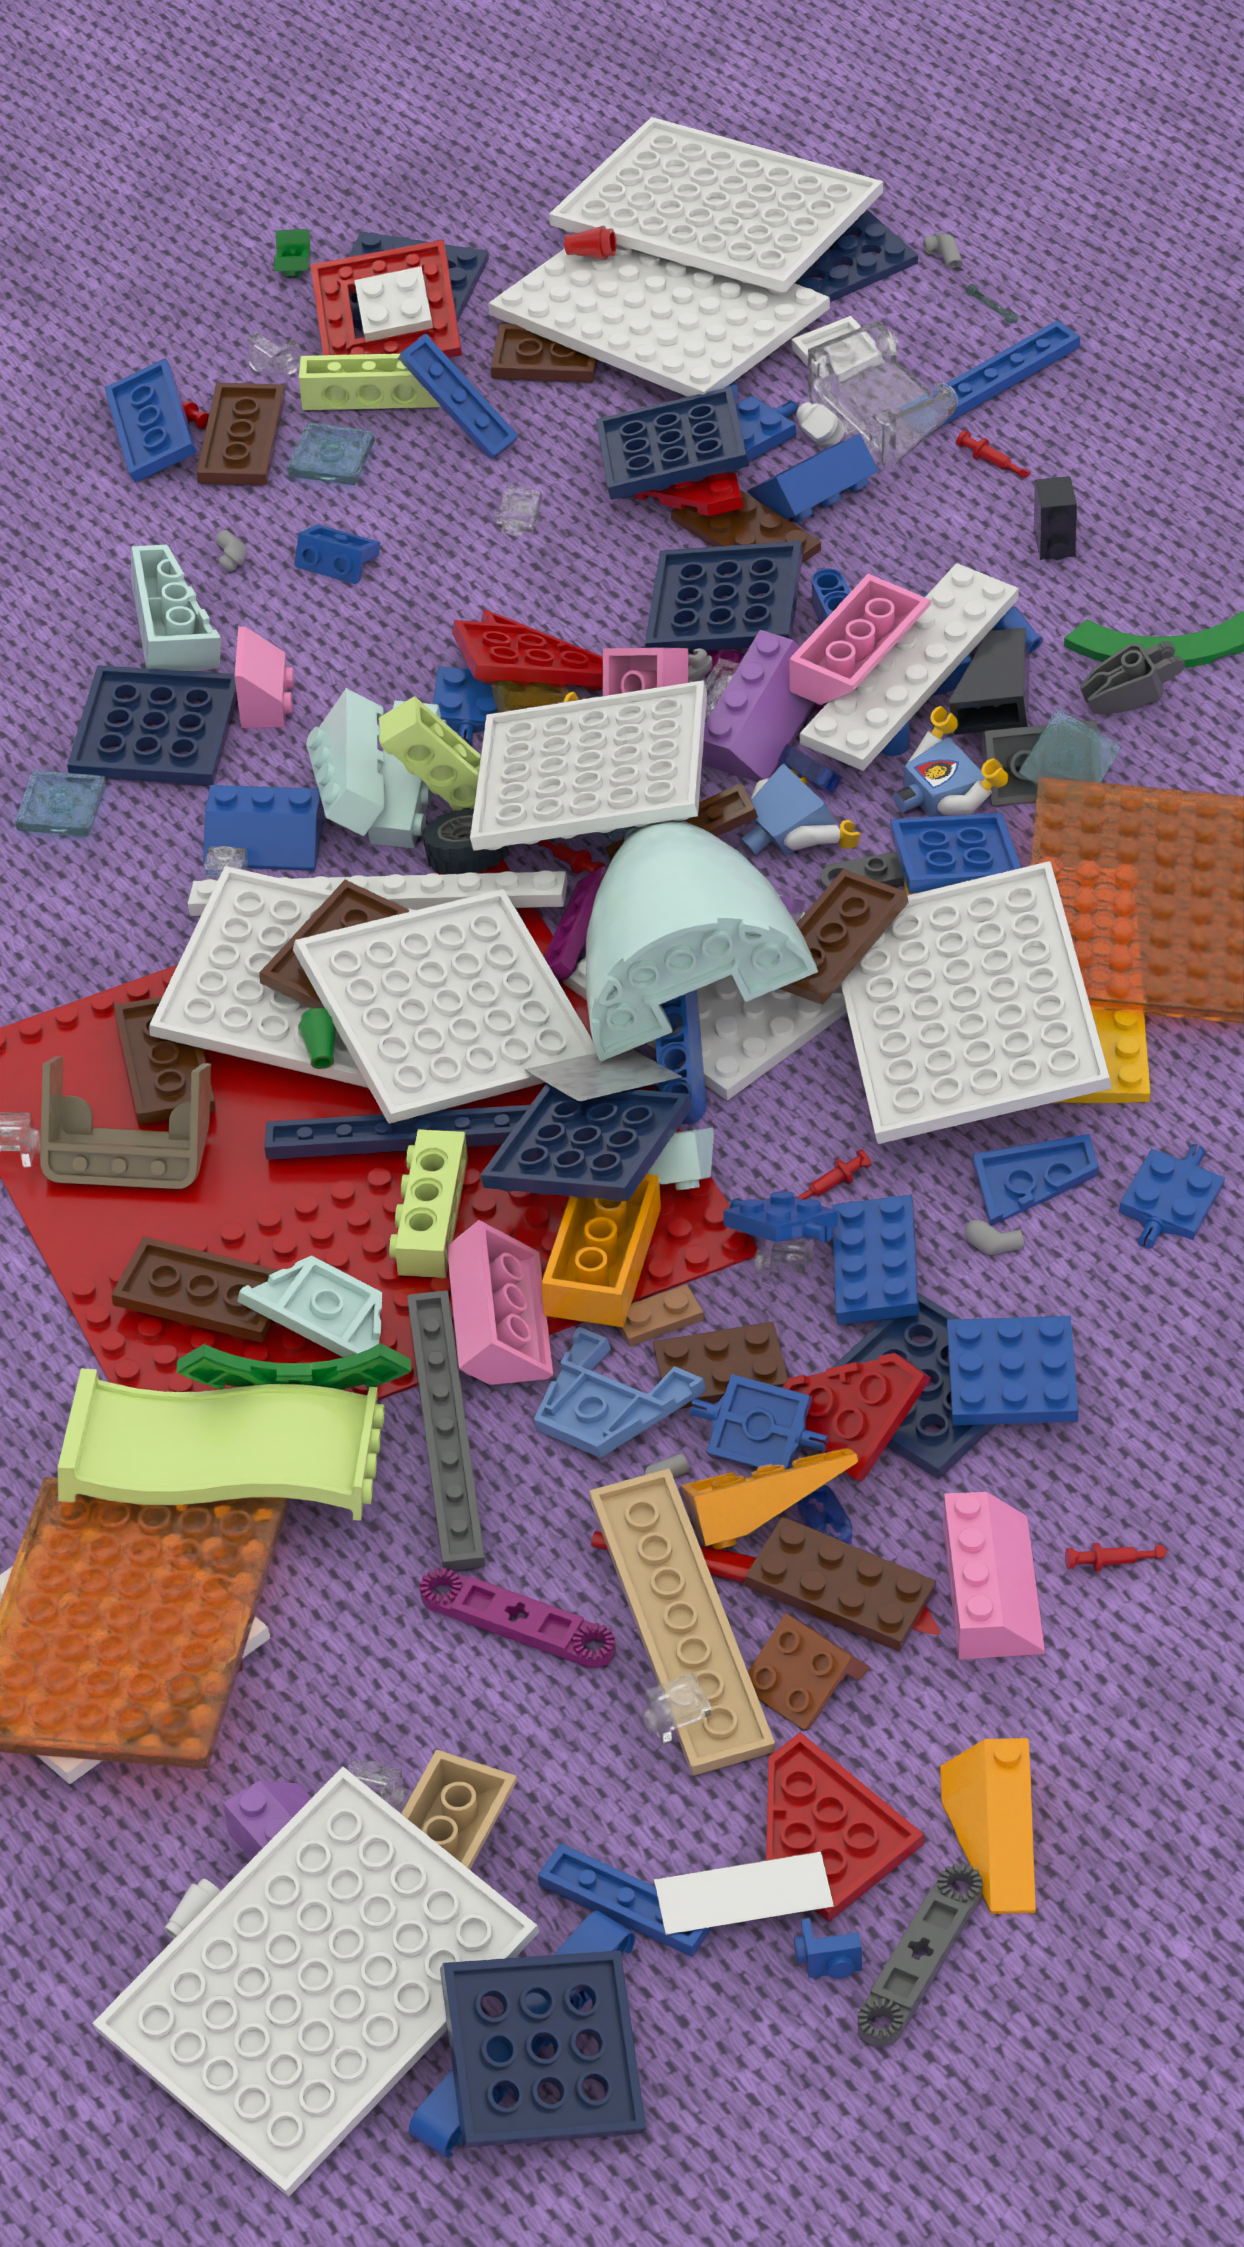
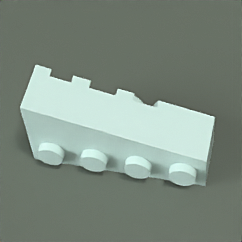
[131,545,221,672]
[306,688,384,836]
[368,700,446,848]

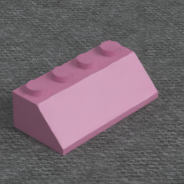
[789,574,931,705]
[447,1220,553,1385]
[943,1492,1045,1660]

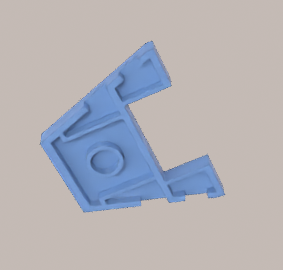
[534,1327,706,1458]

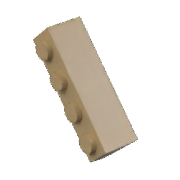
[401,1749,517,1870]

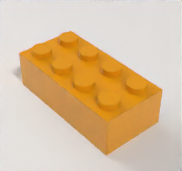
[541,1174,661,1328]

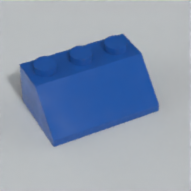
[747,433,879,523]
[203,785,325,871]

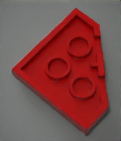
[633,472,744,516]
[782,1353,931,1482]

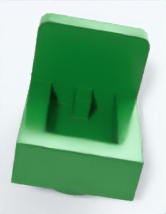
[274,229,311,276]

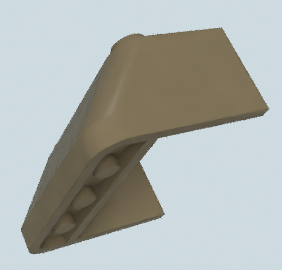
[40,1056,211,1189]

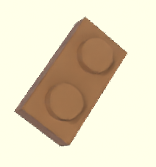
[618,1284,704,1347]

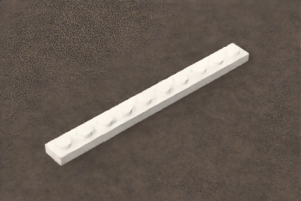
[188,870,568,916]

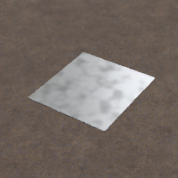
[524,1049,682,1102]

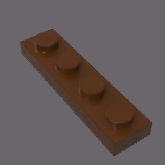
[605,783,758,861]

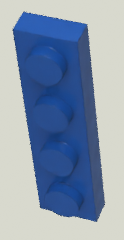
[398,333,519,460]
[538,1843,713,1957]

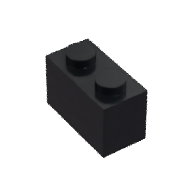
[1034,476,1077,560]

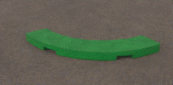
[1064,611,1244,668]
[176,1343,411,1391]

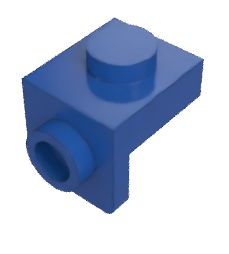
[794,1918,862,1979]

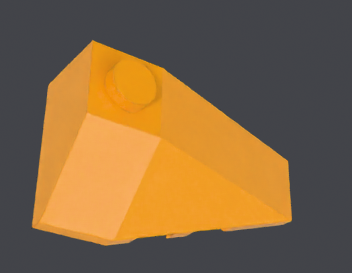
[680,1448,858,1549]
[940,1738,1036,1914]

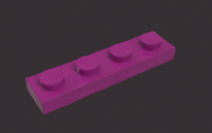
[544,866,607,981]

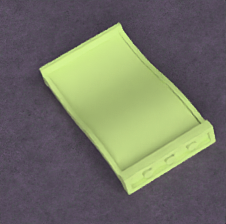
[57,1368,385,1521]

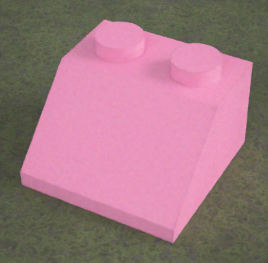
[234,627,294,728]
[603,648,688,696]

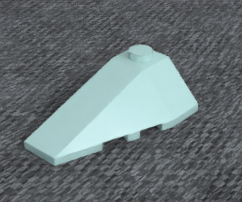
[647,1127,714,1190]

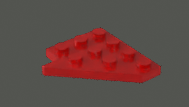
[452,610,603,690]
[766,1732,924,1922]

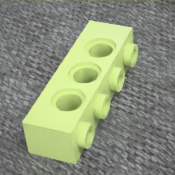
[299,354,440,410]
[379,696,481,811]
[389,1129,468,1278]

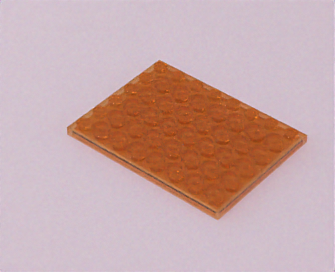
[1031,777,1244,1024]
[0,1477,289,1769]

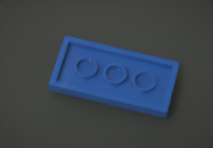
[104,358,197,482]
[832,1194,919,1325]

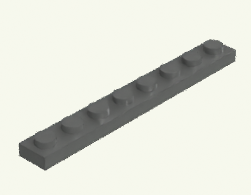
[407,1290,485,1571]

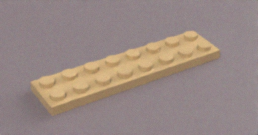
[589,1468,775,1776]

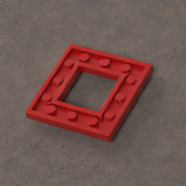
[310,240,462,358]

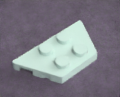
[237,1255,382,1357]

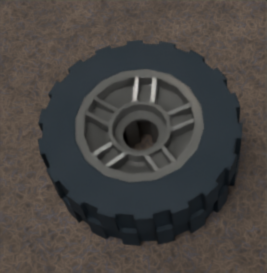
[422,808,509,874]

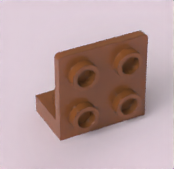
[748,1613,870,1730]

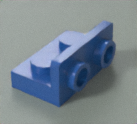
[294,524,381,584]

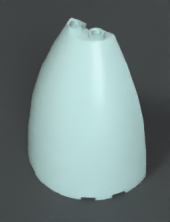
[586,820,818,1062]

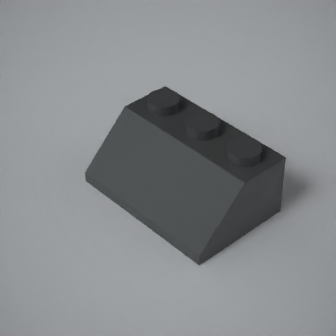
[980,720,1103,806]

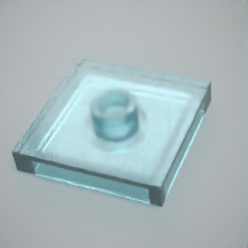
[287,422,375,485]
[1018,708,1122,811]
[15,770,106,837]

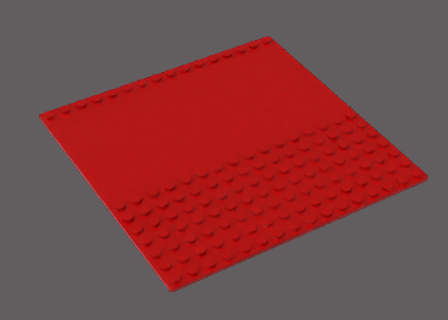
[0,859,758,1401]

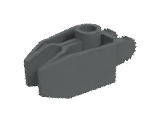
[1080,641,1185,714]

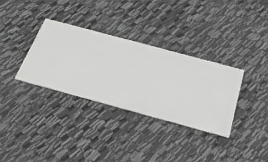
[654,1852,834,1935]

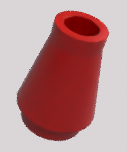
[564,225,617,260]

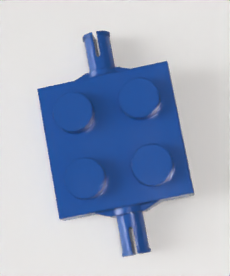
[736,396,798,462]
[432,666,510,747]
[1118,1144,1225,1249]
[723,1191,838,1243]
[690,1374,829,1469]

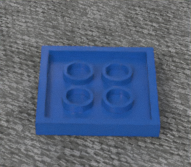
[890,813,1021,893]
[947,1316,1078,1426]

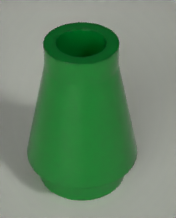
[298,1008,336,1069]

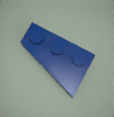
[972,1134,1099,1226]

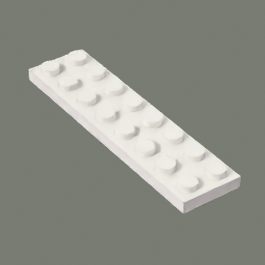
[800,563,1019,771]

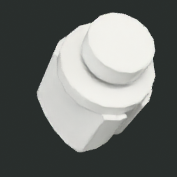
[796,402,845,448]

